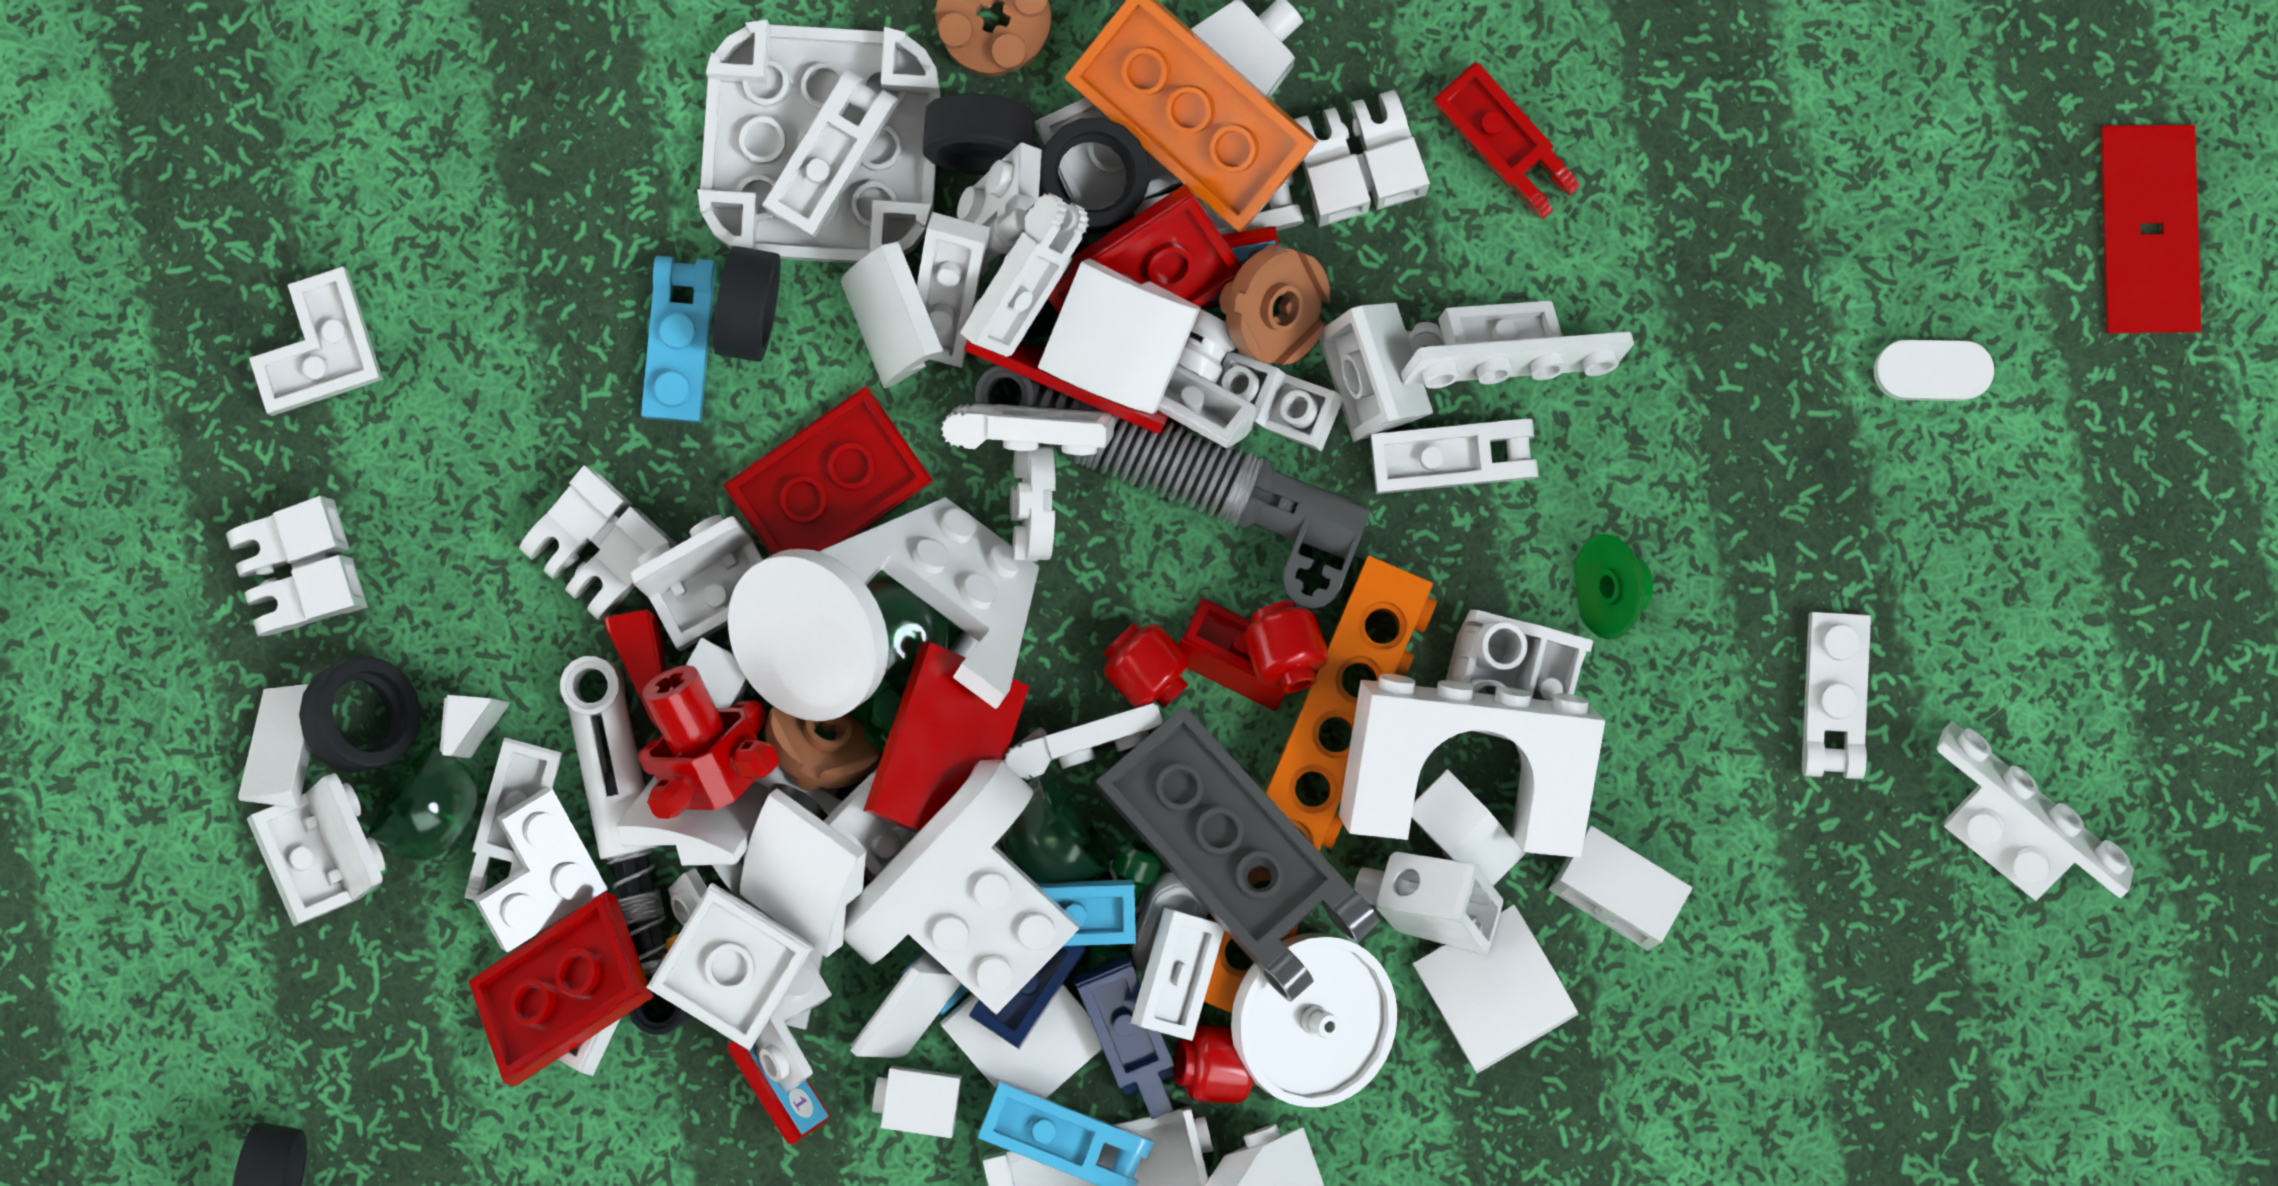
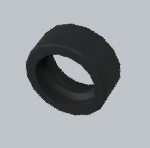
[923,93,1035,175]
[1039,118,1150,234]
[713,246,781,362]
[299,656,421,773]
[232,1122,307,1186]

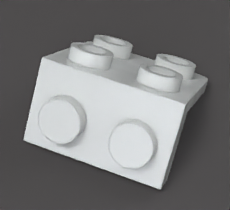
[629,515,764,652]
[247,773,385,927]

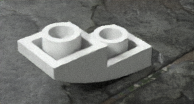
[1216,351,1344,452]

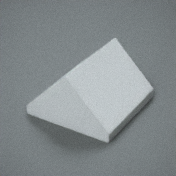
[1319,303,1433,442]

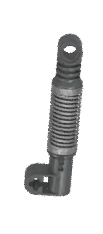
[975,365,1371,609]

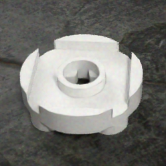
[1010,444,1055,561]

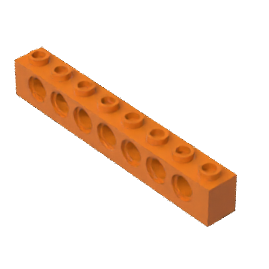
[1204,555,1437,1013]

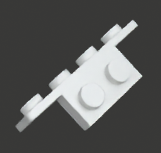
[1401,301,1634,389]
[1937,721,2134,901]
[668,868,832,1093]

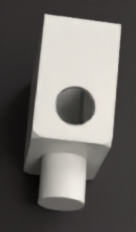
[1191,0,1303,98]
[1354,852,1504,955]

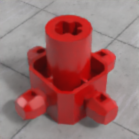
[638,665,779,819]

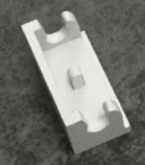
[1548,826,1693,951]

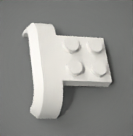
[843,760,1079,1015]

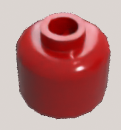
[1243,601,1329,693]
[1102,621,1190,709]
[1173,1025,1255,1104]

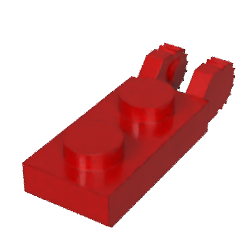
[1431,61,1580,219]

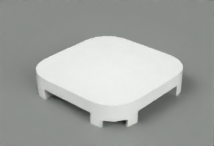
[697,20,941,264]

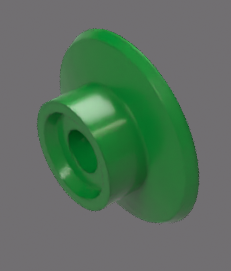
[1574,534,1653,640]

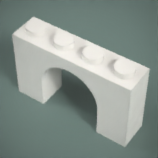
[1339,674,1605,858]

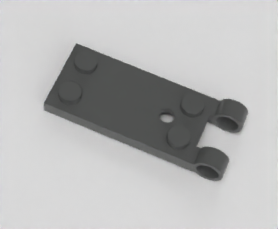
[1095,705,1380,1002]

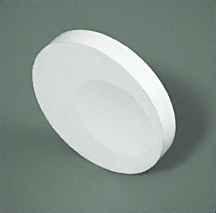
[728,549,889,721]
[1231,933,1397,1107]

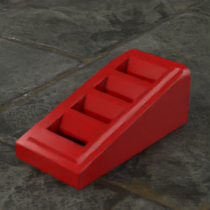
[603,609,668,728]

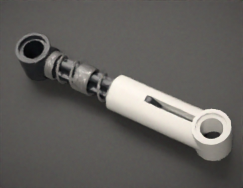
[560,656,690,1035]

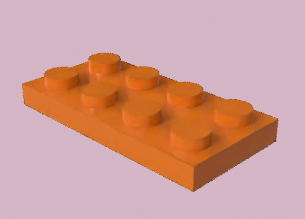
[1064,0,1319,232]

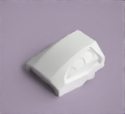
[1446,610,1593,742]

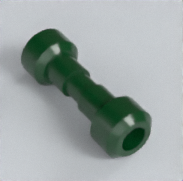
[1080,839,1163,972]

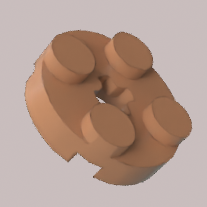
[935,0,1052,77]
[1219,244,1330,365]
[764,706,880,791]

